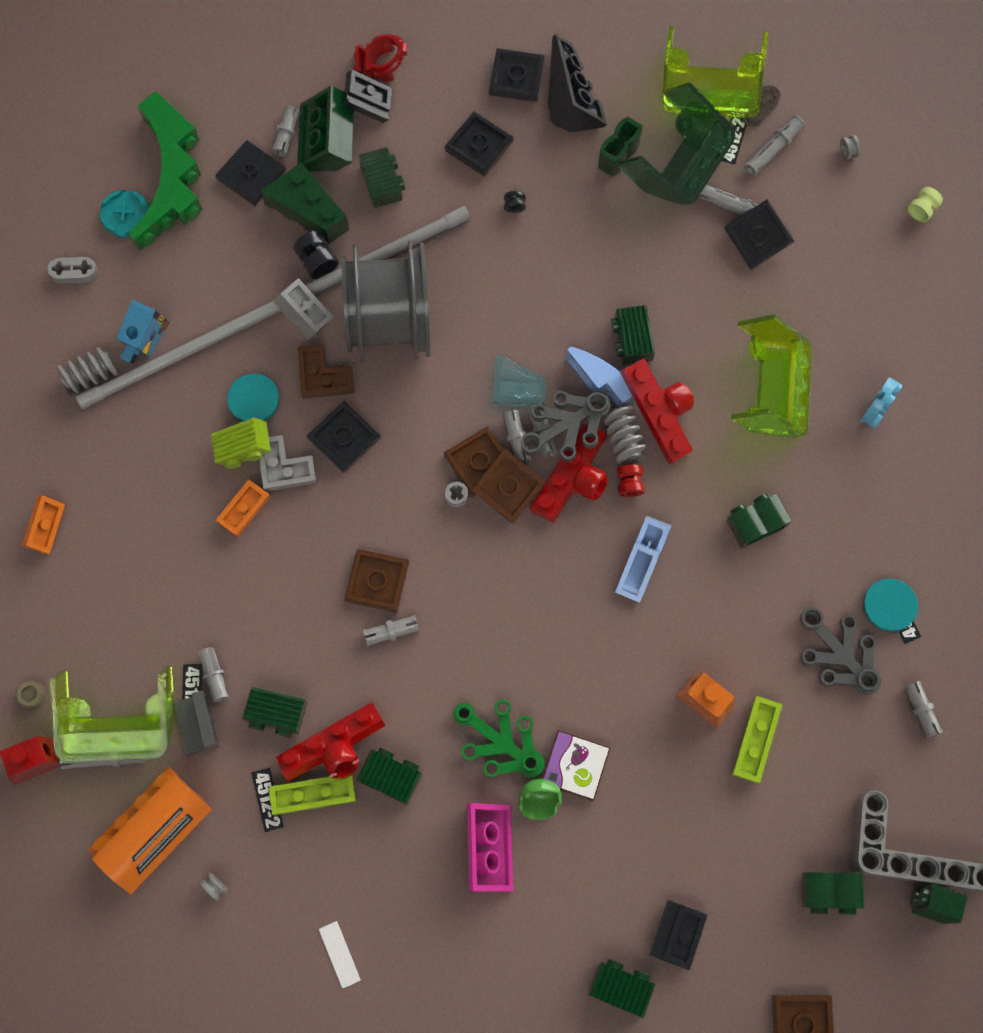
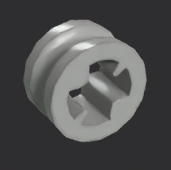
[840,135,861,160]
[445,482,469,508]
[200,872,228,901]

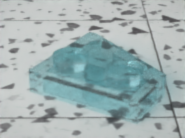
[493,354,546,406]

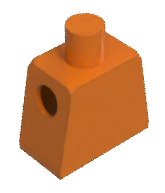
[677,672,735,729]

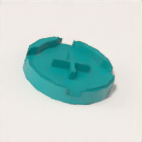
[99,190,149,238]
[227,373,280,422]
[863,578,919,632]

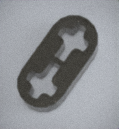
[742,85,780,127]

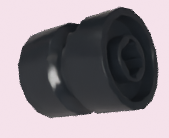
[293,231,339,279]

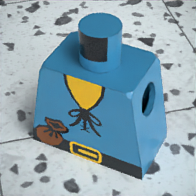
[117,300,170,365]

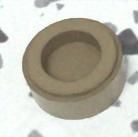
[16,680,46,709]

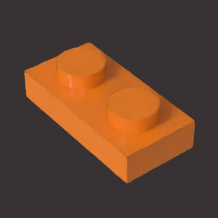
[216,479,271,538]
[21,495,65,555]

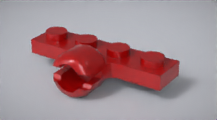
[620,359,695,464]
[530,423,608,523]
[275,702,385,782]

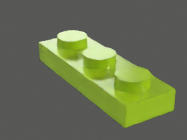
[732,696,783,784]
[269,774,357,816]

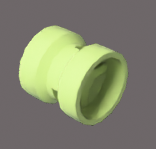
[908,187,943,223]

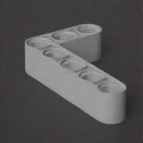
[852,790,983,892]

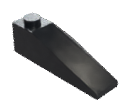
[548,34,607,132]

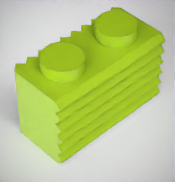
[211,417,271,469]

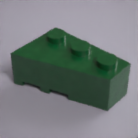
[261,163,349,244]

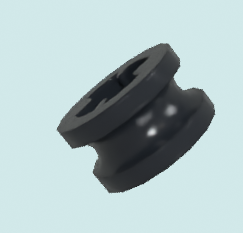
[504,191,526,213]

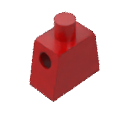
[0,736,64,785]

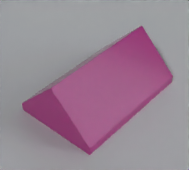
[467,803,514,893]

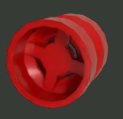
[616,464,645,497]

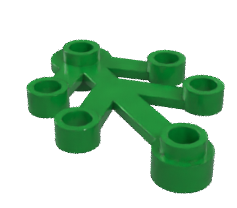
[453,699,545,778]

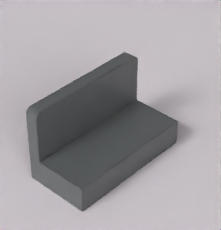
[174,691,219,755]

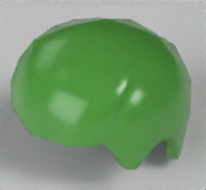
[519,779,562,820]

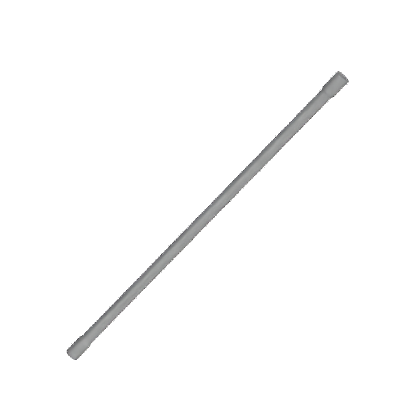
[75,206,471,410]

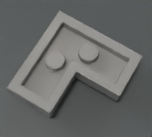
[259,435,317,492]

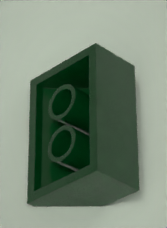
[297,85,354,171]

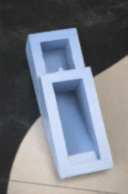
[566,346,635,408]
[615,516,671,603]

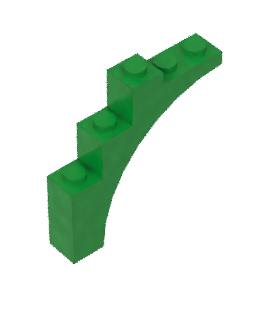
[128,90,203,251]

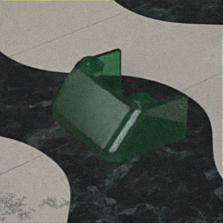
[618,82,735,206]

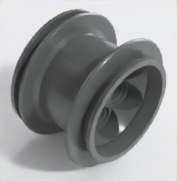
[342,241,430,363]

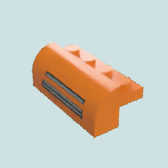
[88,766,212,894]

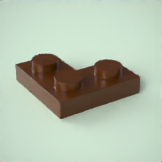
[298,344,354,399]

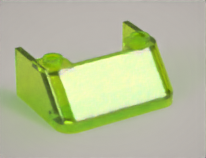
[662,26,769,118]
[731,314,813,437]
[49,666,174,762]

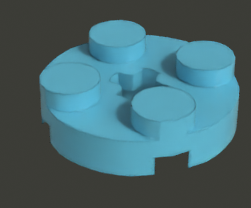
[861,377,903,429]

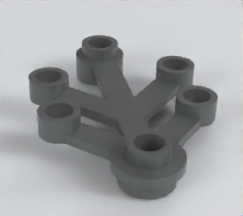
[521,391,611,463]
[800,607,881,695]

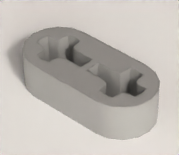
[47,257,99,284]

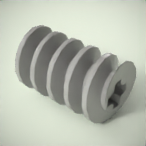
[58,347,118,396]
[604,406,647,465]

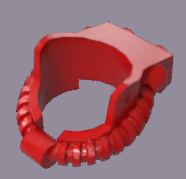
[353,34,407,82]

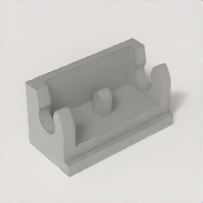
[273,278,333,340]

